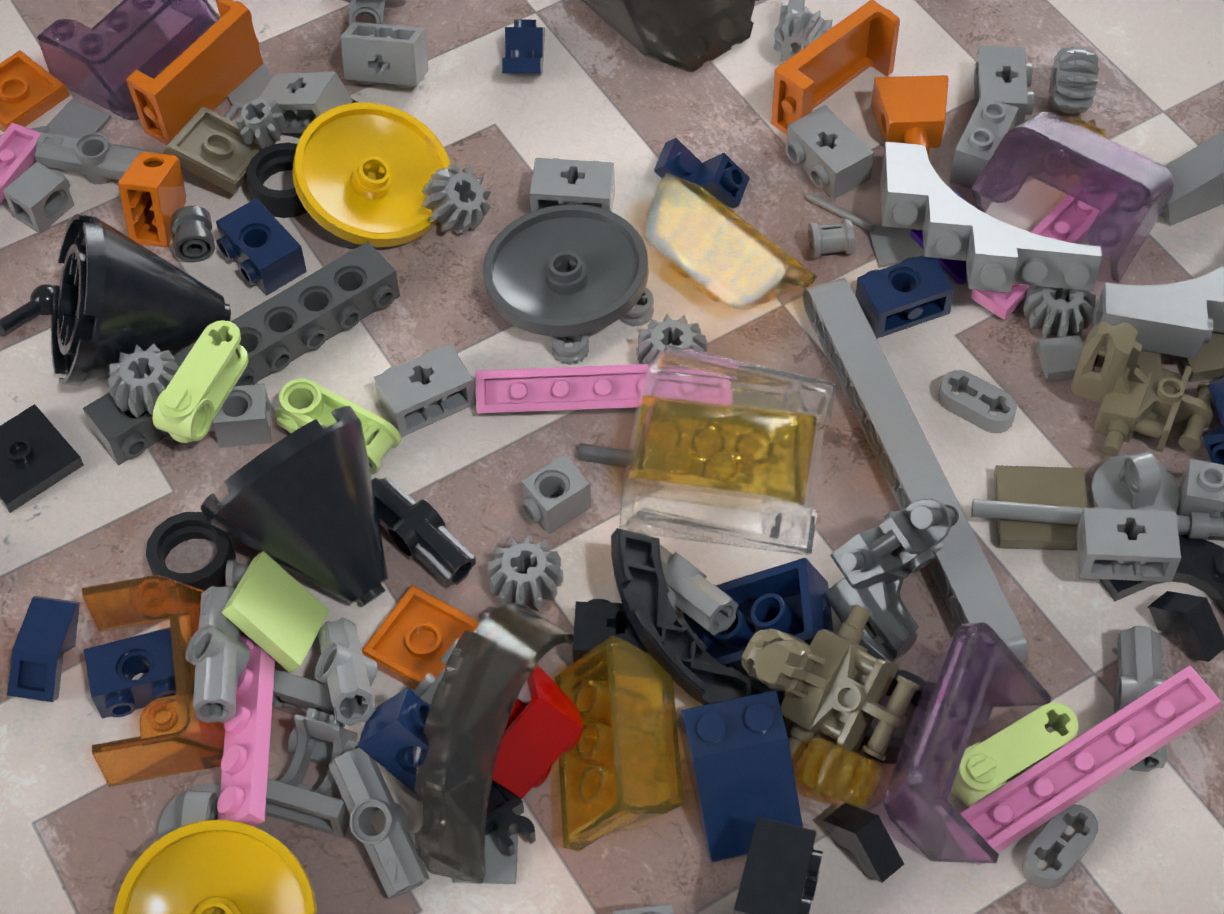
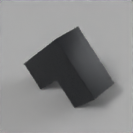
[1148,591,1224,662]
[823,802,904,883]

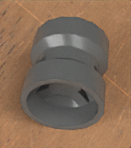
[171,205,215,262]

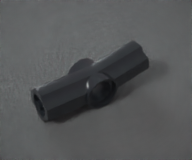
[372,477,476,587]

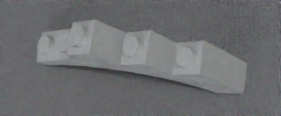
[880,142,1102,293]
[1094,266,1224,359]

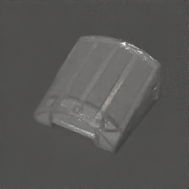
[619,345,836,555]

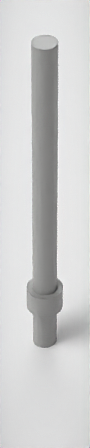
[971,499,1224,540]

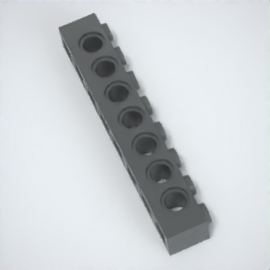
[83,241,400,465]

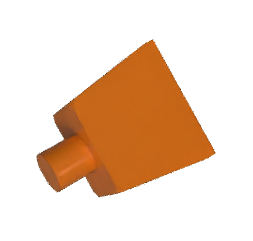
[871,75,949,155]
[118,152,186,247]

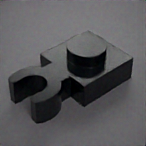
[456,775,536,857]

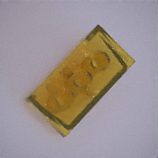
[645,173,818,310]
[628,395,817,506]
[555,636,684,852]

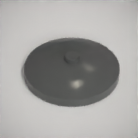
[483,204,649,337]

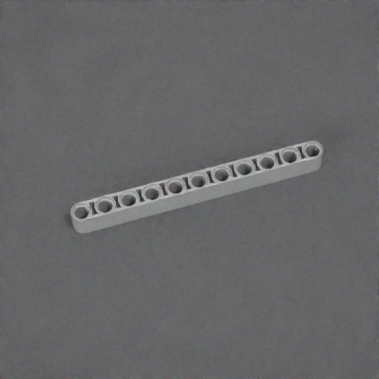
[803,278,1029,673]

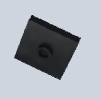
[0,404,84,513]

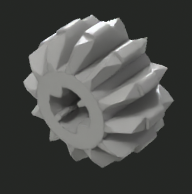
[773,6,833,61]
[1048,46,1099,114]
[422,164,491,235]
[1023,285,1096,339]
[636,314,708,364]
[107,344,180,418]
[486,534,563,614]

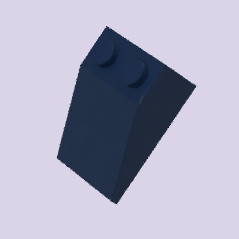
[683,557,834,676]
[677,690,803,863]

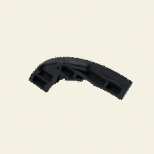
[611,528,784,720]

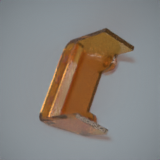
[82,575,225,787]

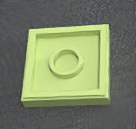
[221,551,330,674]

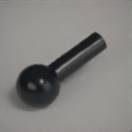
[0,284,54,337]

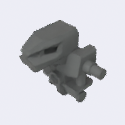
[823,499,959,662]

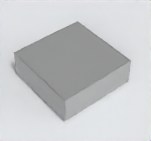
[1036,335,1083,382]

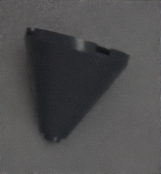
[51,214,231,386]
[200,406,388,606]

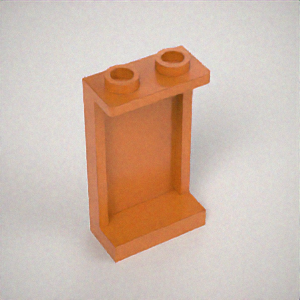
[126,0,263,145]
[771,0,900,135]

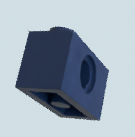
[216,198,307,296]
[855,255,955,339]
[84,626,194,719]
[357,687,476,803]

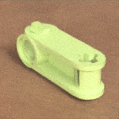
[152,320,249,443]
[275,378,402,474]
[940,702,1078,808]

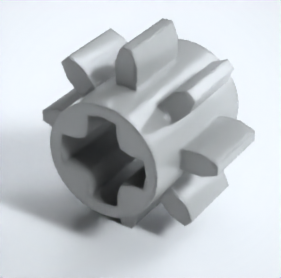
[235,97,288,148]

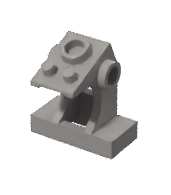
[265,708,359,838]

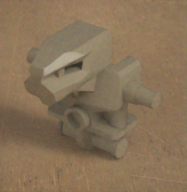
[1071,322,1213,457]
[742,604,921,762]

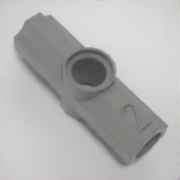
[35,132,156,184]
[638,530,738,636]
[186,586,250,723]
[314,617,377,726]
[1114,626,1168,772]
[328,748,430,899]

